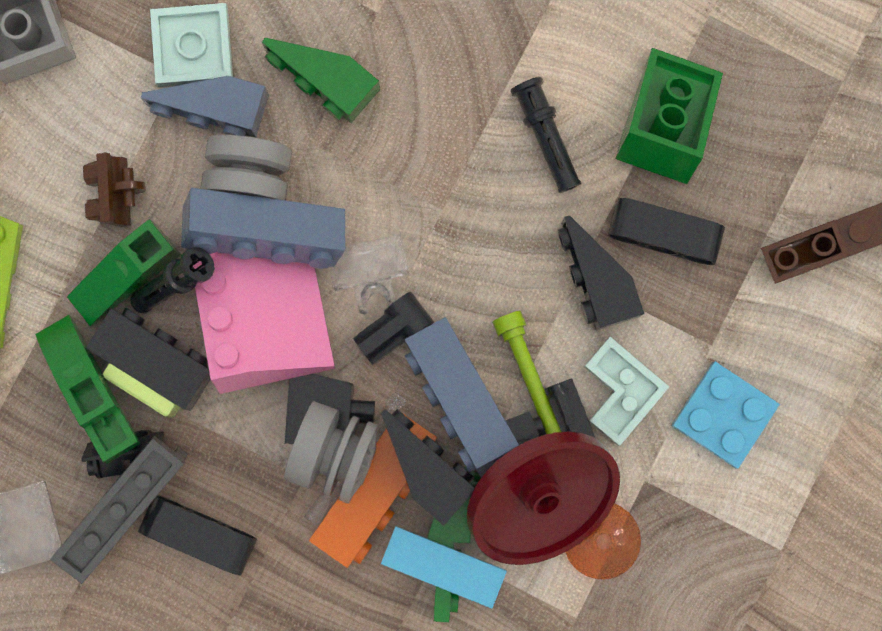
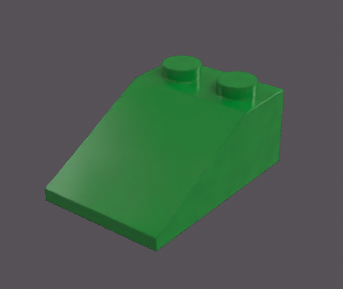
[615,48,723,184]

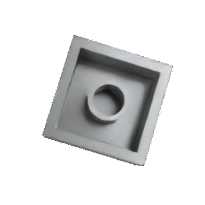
[0,0,76,84]

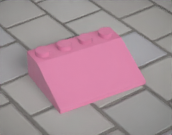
[193,252,335,394]

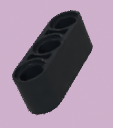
[608,198,725,265]
[138,495,257,576]

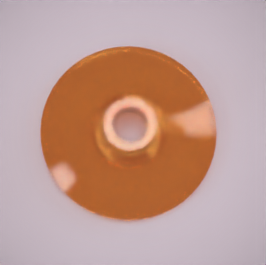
[565,504,641,580]

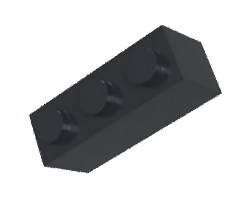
[86,308,211,411]

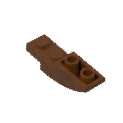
[761,203,882,284]

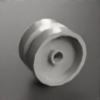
[200,135,292,201]

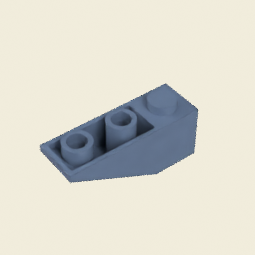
[141,76,269,138]

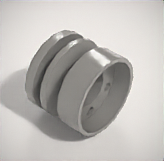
[284,401,379,504]

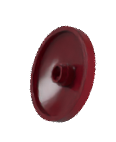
[467,432,620,565]

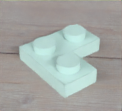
[584,337,669,446]

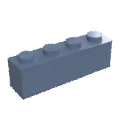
[181,188,345,269]
[404,317,519,478]

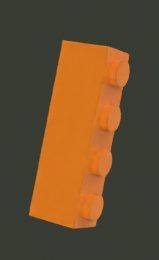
[309,412,438,568]

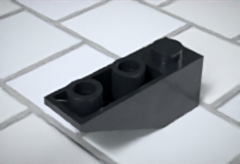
[558,215,644,331]
[381,409,475,526]

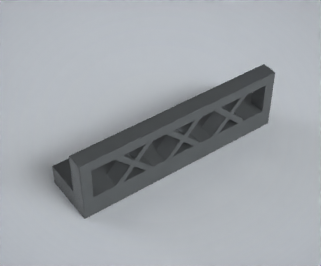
[50,436,188,584]

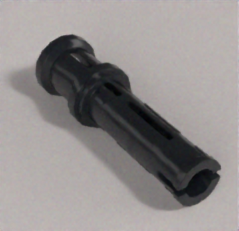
[510,77,581,193]
[130,247,215,314]

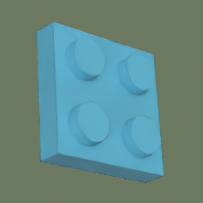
[671,361,780,469]

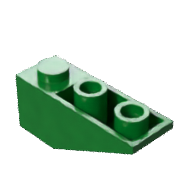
[262,37,381,123]
[67,219,181,327]

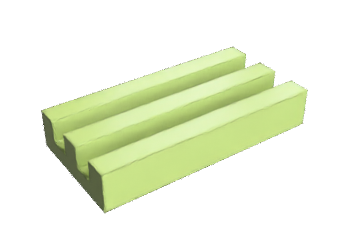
[102,363,181,417]

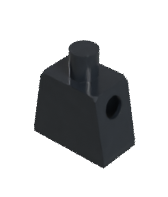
[284,374,375,444]

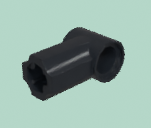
[353,292,434,365]

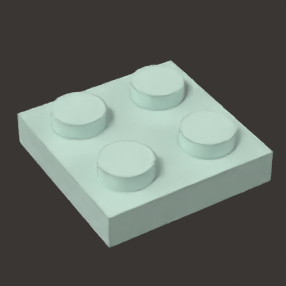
[150,3,233,87]

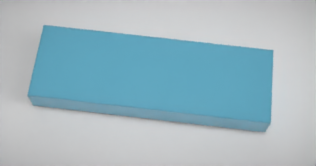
[381,526,507,609]

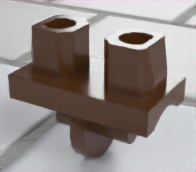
[83,152,146,227]

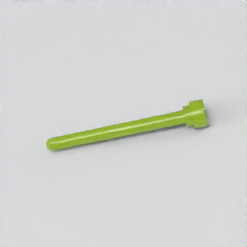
[492,311,561,434]

